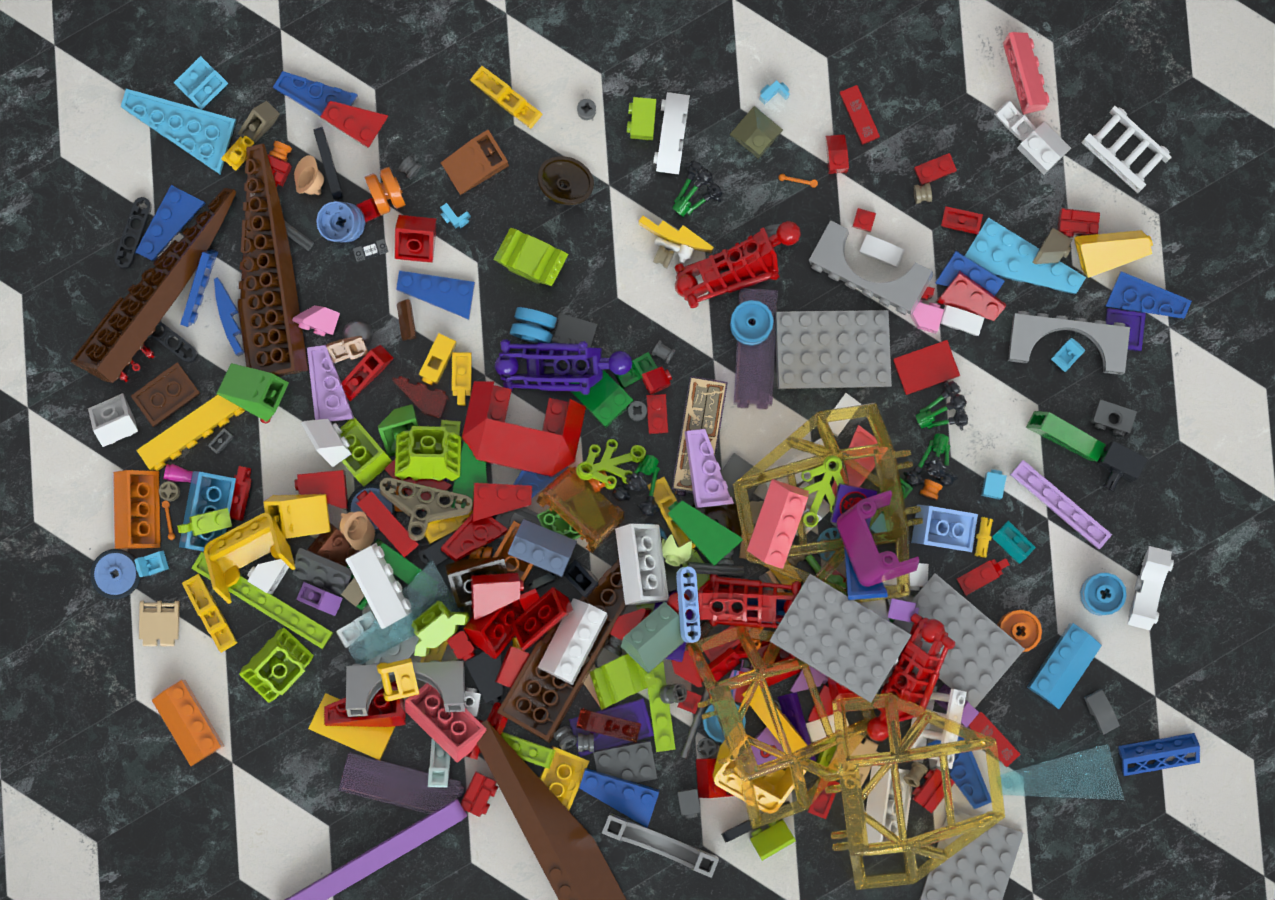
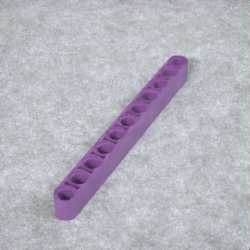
[285,799,467,900]

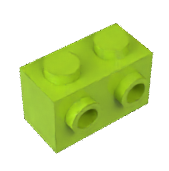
[627,97,656,140]

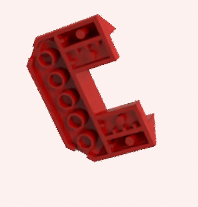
[462,381,586,477]

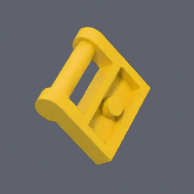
[377,658,419,701]

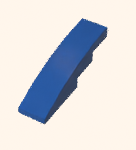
[214,277,244,356]

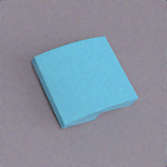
[174,56,228,110]

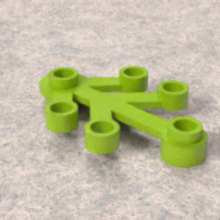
[576,439,646,489]
[799,455,844,527]

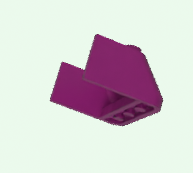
[837,490,919,587]

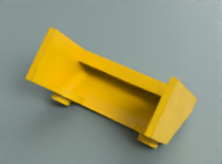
[204,513,296,604]
[713,722,806,814]

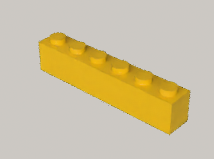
[136,395,246,471]

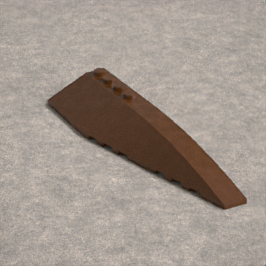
[238,144,308,376]
[70,188,236,383]
[497,538,662,743]
[477,720,626,900]

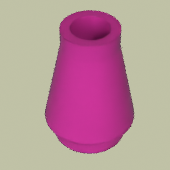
[163,464,193,483]

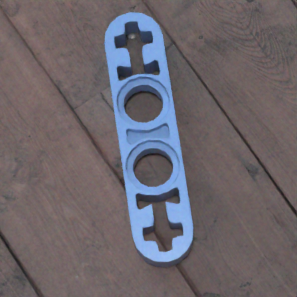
[676,566,701,643]

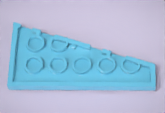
[121,89,236,174]
[965,218,1086,294]

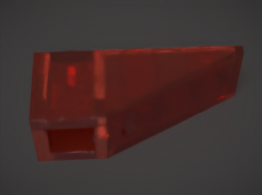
[392,376,449,419]
[576,709,641,743]

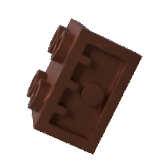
[307,523,359,567]

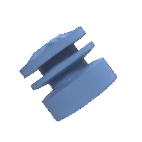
[316,201,365,243]

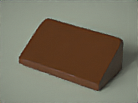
[397,299,417,341]

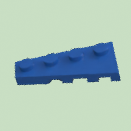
[273,71,358,116]
[135,185,206,262]
[180,249,218,327]
[396,271,475,320]
[1105,271,1192,319]
[844,546,888,600]
[927,729,992,809]
[579,768,659,828]

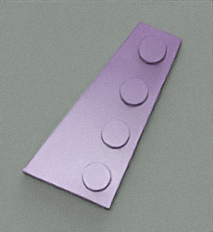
[307,345,354,422]
[685,429,734,508]

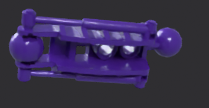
[495,339,632,395]

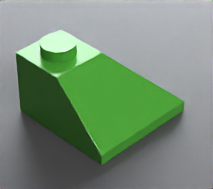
[378,404,419,457]

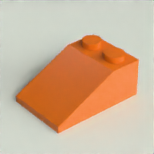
[493,521,534,584]

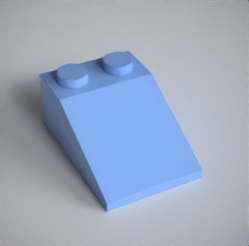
[911,505,978,552]

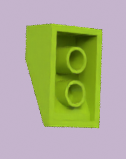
[340,417,392,487]

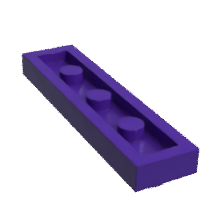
[778,692,818,770]

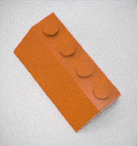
[113,470,160,549]
[152,680,224,766]

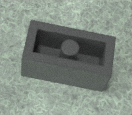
[208,428,234,454]

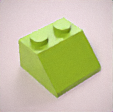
[749,818,796,861]

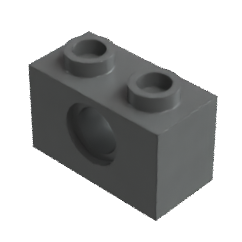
[1090,400,1137,437]
[677,788,701,819]

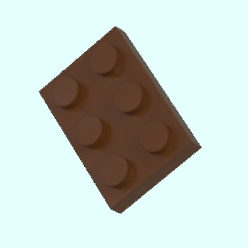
[131,362,201,427]

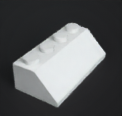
[615,524,669,605]
[346,543,412,629]
[538,598,608,685]
[861,765,912,848]

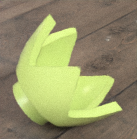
[662,534,695,566]

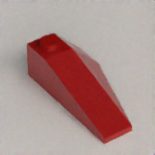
[324,681,406,727]

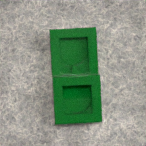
[614,352,658,389]

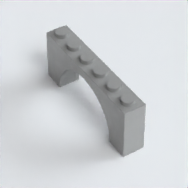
[809,220,933,315]
[1008,311,1130,375]
[346,659,465,717]
[602,813,719,878]

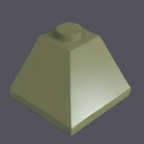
[730,106,783,159]

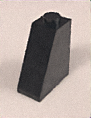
[465,652,504,705]

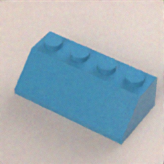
[179,471,236,551]
[1027,623,1102,709]

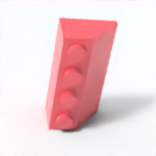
[1003,32,1049,115]
[747,479,809,569]
[405,683,486,763]

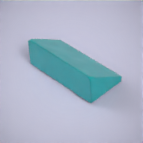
[992,521,1036,564]

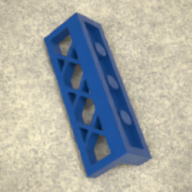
[1118,733,1200,776]

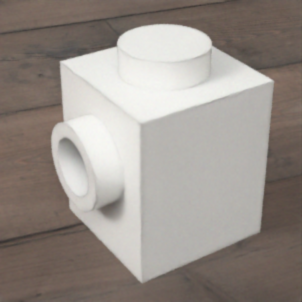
[465,687,481,717]

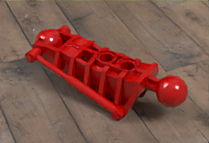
[674,221,801,308]
[667,574,801,628]
[866,613,956,741]

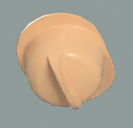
[294,155,324,195]
[339,511,375,551]

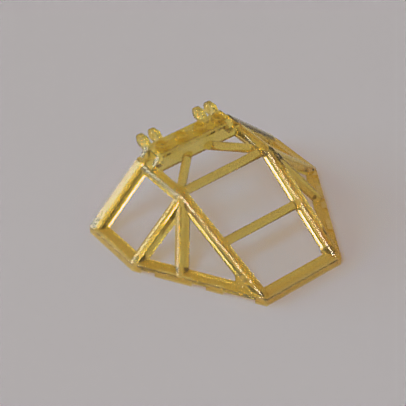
[733,403,923,603]
[686,625,876,830]
[824,693,1005,890]

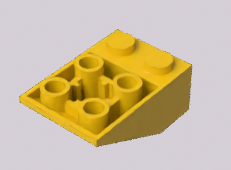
[263,494,331,539]

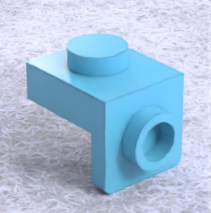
[759,80,790,105]
[440,203,470,229]
[1051,338,1085,372]
[135,551,169,577]

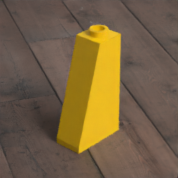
[1074,230,1153,278]

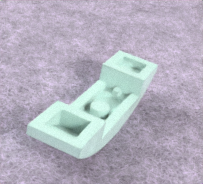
[428,739,450,788]

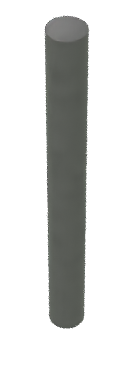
[680,683,714,759]

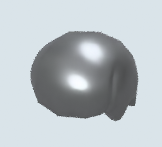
[342,320,373,345]

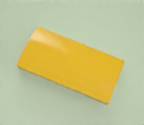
[309,693,395,760]
[540,746,589,810]

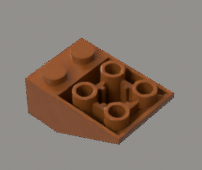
[441,130,509,195]

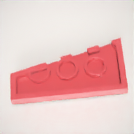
[831,425,889,498]

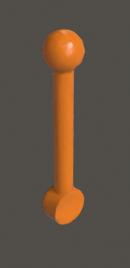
[779,174,818,188]
[162,500,175,540]

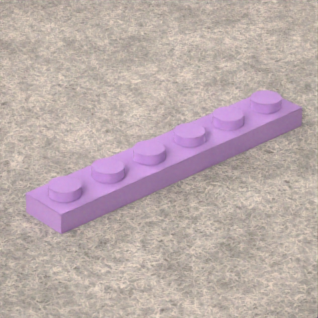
[1010,460,1112,550]

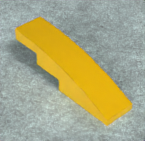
[470,66,543,129]
[638,216,714,253]
[647,477,695,549]
[182,573,238,653]
[742,683,807,757]

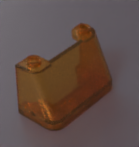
[536,467,625,554]

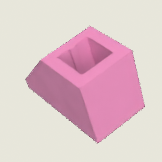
[910,299,944,334]
[292,305,340,336]

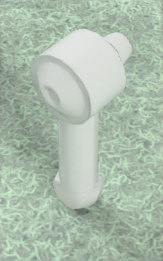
[655,237,694,264]

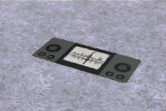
[353,239,388,262]

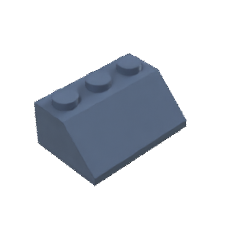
[508,519,577,577]

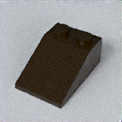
[445,557,508,608]

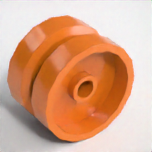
[365,166,406,216]
[997,610,1042,652]

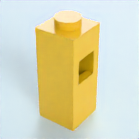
[419,333,457,385]

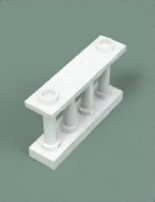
[1081,106,1171,193]
[905,686,967,769]

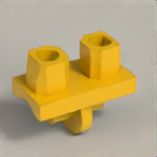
[221,136,254,171]

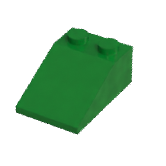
[570,370,633,429]

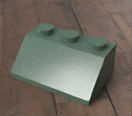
[621,602,689,673]

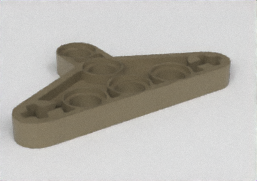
[379,478,472,541]

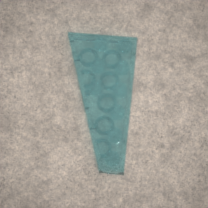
[348,559,460,664]
[996,744,1125,800]

